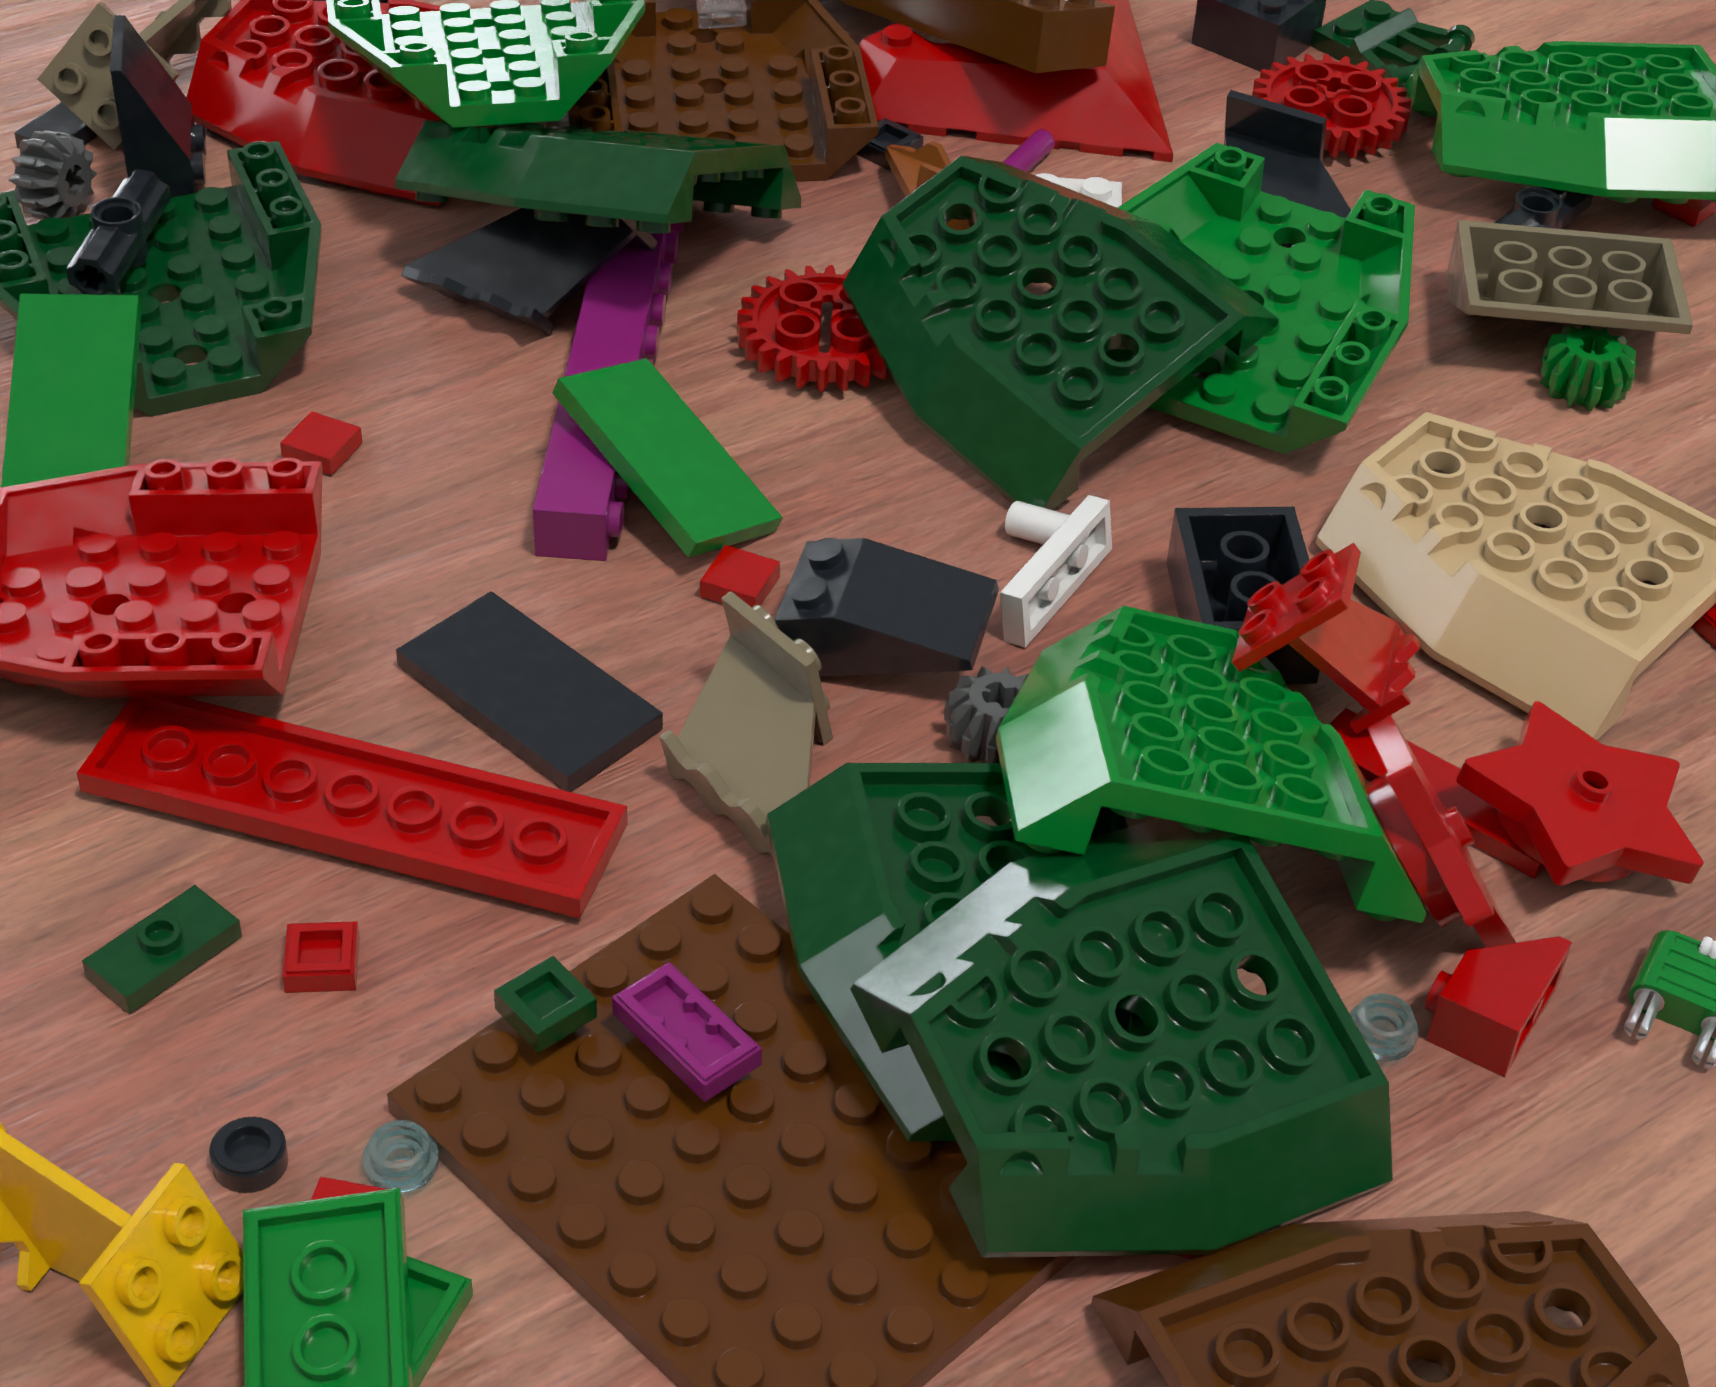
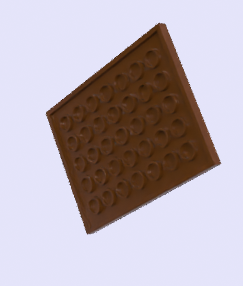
[387,874,1076,1387]

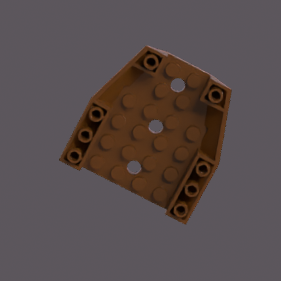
[568,0,879,182]
[1092,1211,1689,1387]

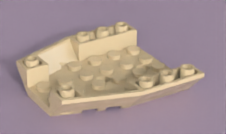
[1316,412,1716,740]

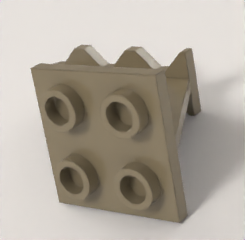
[37,0,232,151]
[659,591,833,856]

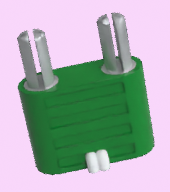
[1624,930,1716,1068]

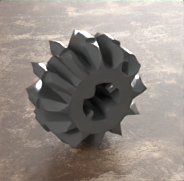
[9,130,97,220]
[944,666,1029,763]

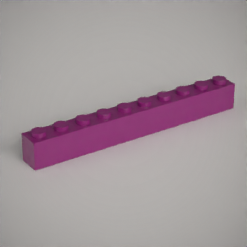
[533,222,684,561]

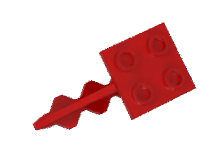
[1232,542,1421,734]

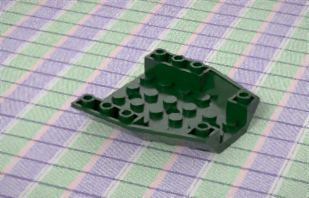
[395,120,802,233]
[0,141,322,417]
[842,155,1279,510]
[766,763,1156,1142]
[850,818,1393,1257]

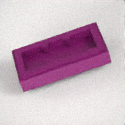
[612,962,762,1102]

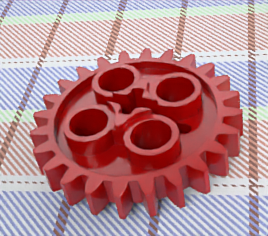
[1252,54,1412,158]
[737,265,888,392]

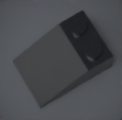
[110,15,207,198]
[774,538,999,676]

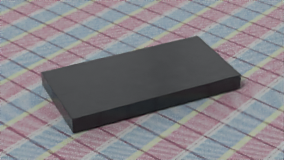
[396,591,663,792]

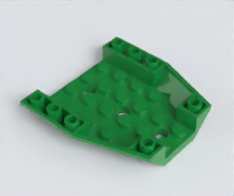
[326,0,645,128]
[1405,41,1716,204]
[1046,143,1415,454]
[995,605,1427,923]

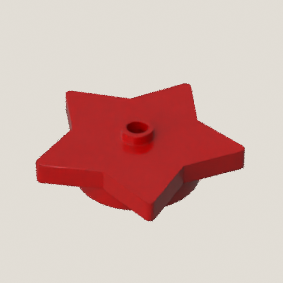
[1456,701,1704,886]
[1365,715,1516,947]

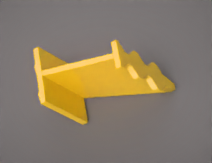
[0,1122,244,1387]

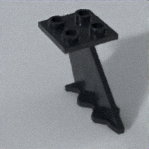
[1224,90,1351,248]
[401,208,658,335]

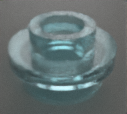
[1350,993,1419,1061]
[362,1120,439,1193]

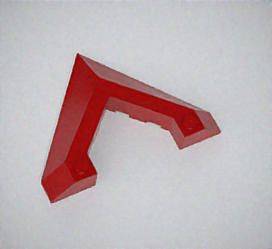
[859,0,1173,162]

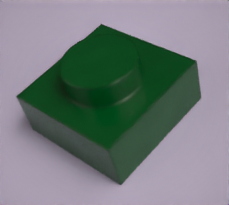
[494,956,597,1053]

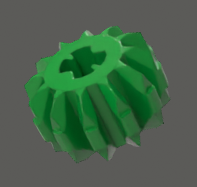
[1540,325,1637,411]

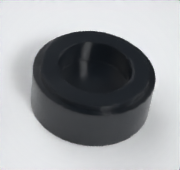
[209,1117,288,1193]

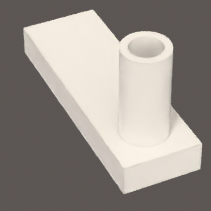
[1000,495,1112,648]

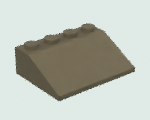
[1446,220,1693,334]

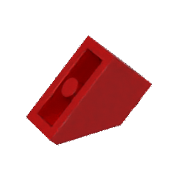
[1424,936,1572,1078]

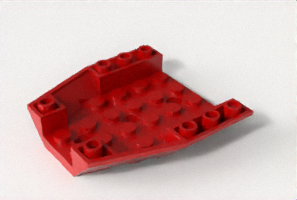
[187,0,442,206]
[0,458,322,698]

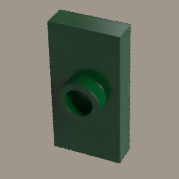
[82,885,242,1014]

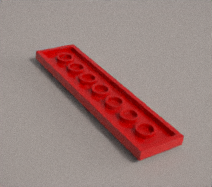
[77,697,628,918]

